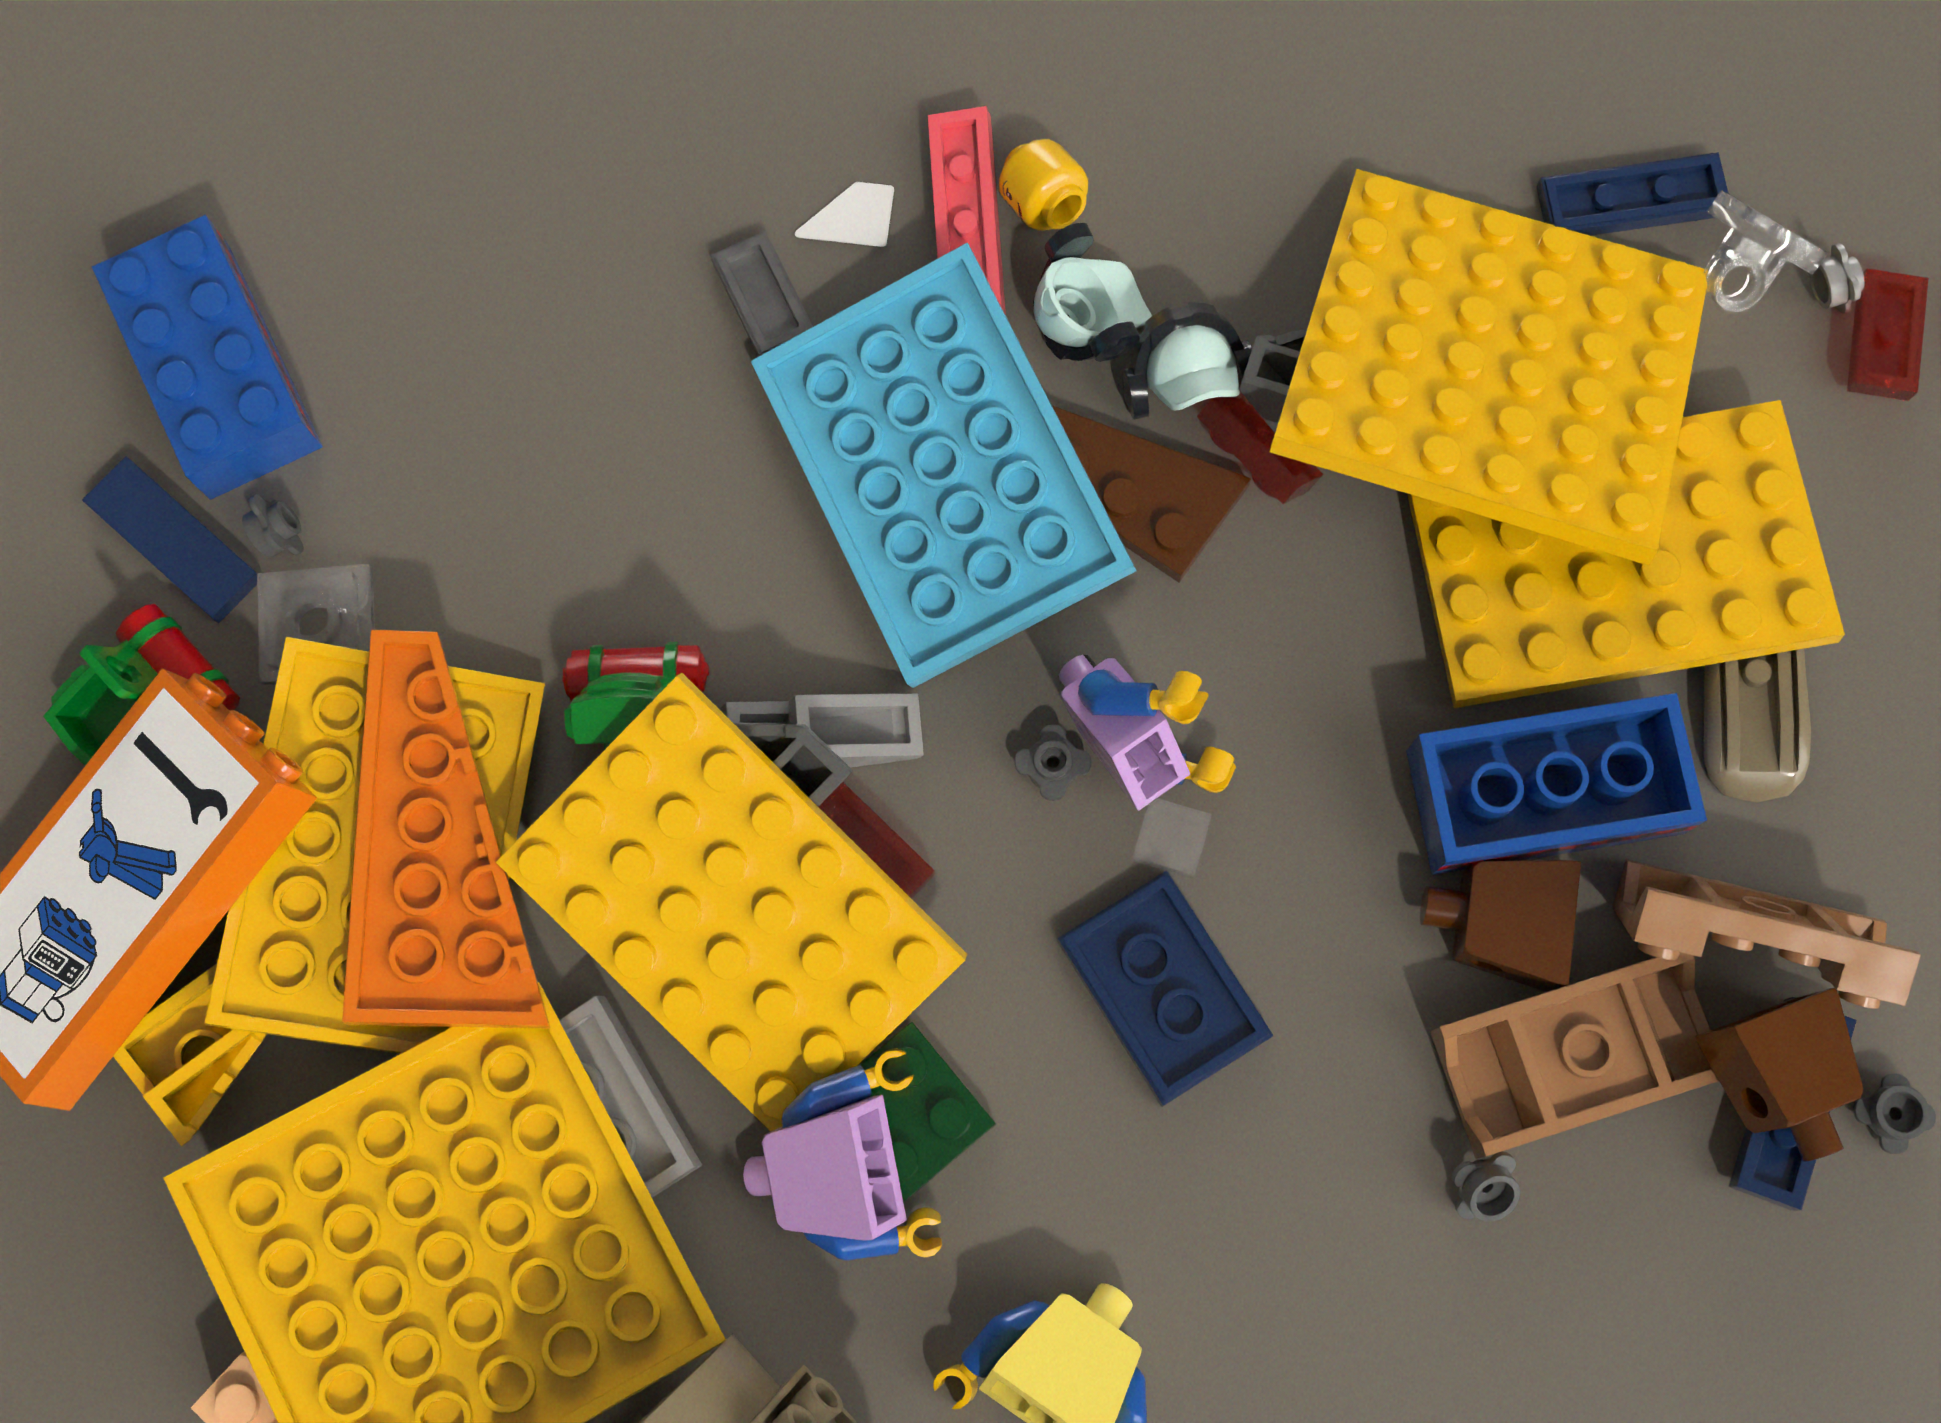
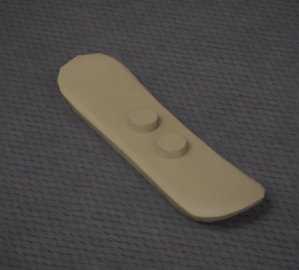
[1704,649,1811,803]

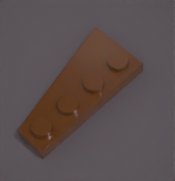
[1052,406,1251,583]

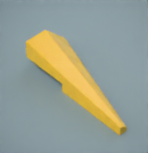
[113,959,267,1147]

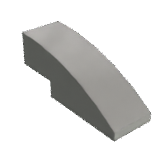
[720,693,924,767]

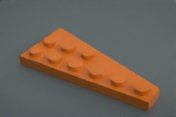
[342,630,551,1029]

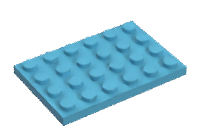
[751,243,1137,688]

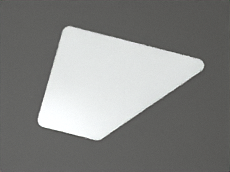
[795,182,894,247]

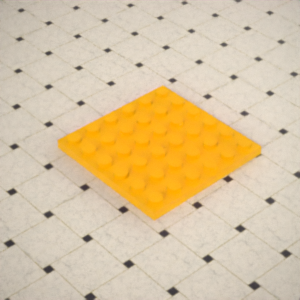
[1269,169,1710,566]
[163,982,725,1423]

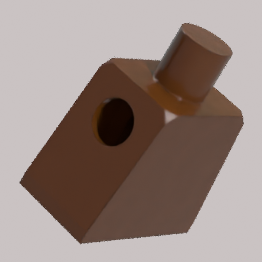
[1420,860,1581,992]
[1695,987,1864,1162]

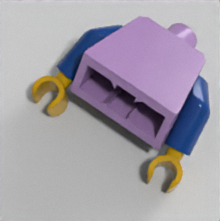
[1059,655,1236,811]
[743,1048,942,1261]

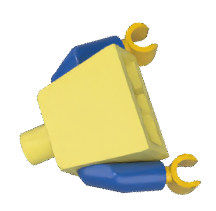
[933,1283,1147,1423]

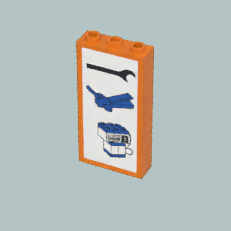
[0,668,317,1111]

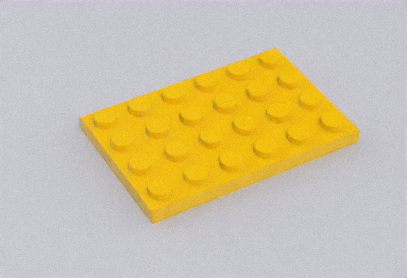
[1407,400,1845,708]
[205,637,545,1054]
[496,673,967,1132]

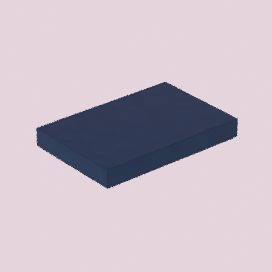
[1057,870,1274,1107]

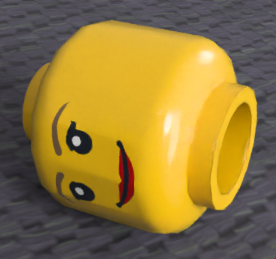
[999,139,1089,231]

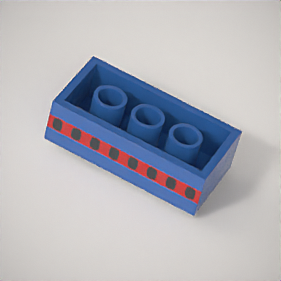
[92,215,323,500]
[1406,693,1707,875]

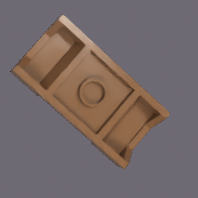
[1612,859,1921,1009]
[1430,952,1719,1159]

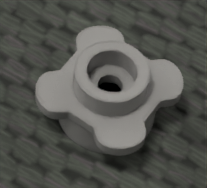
[1810,243,1864,314]

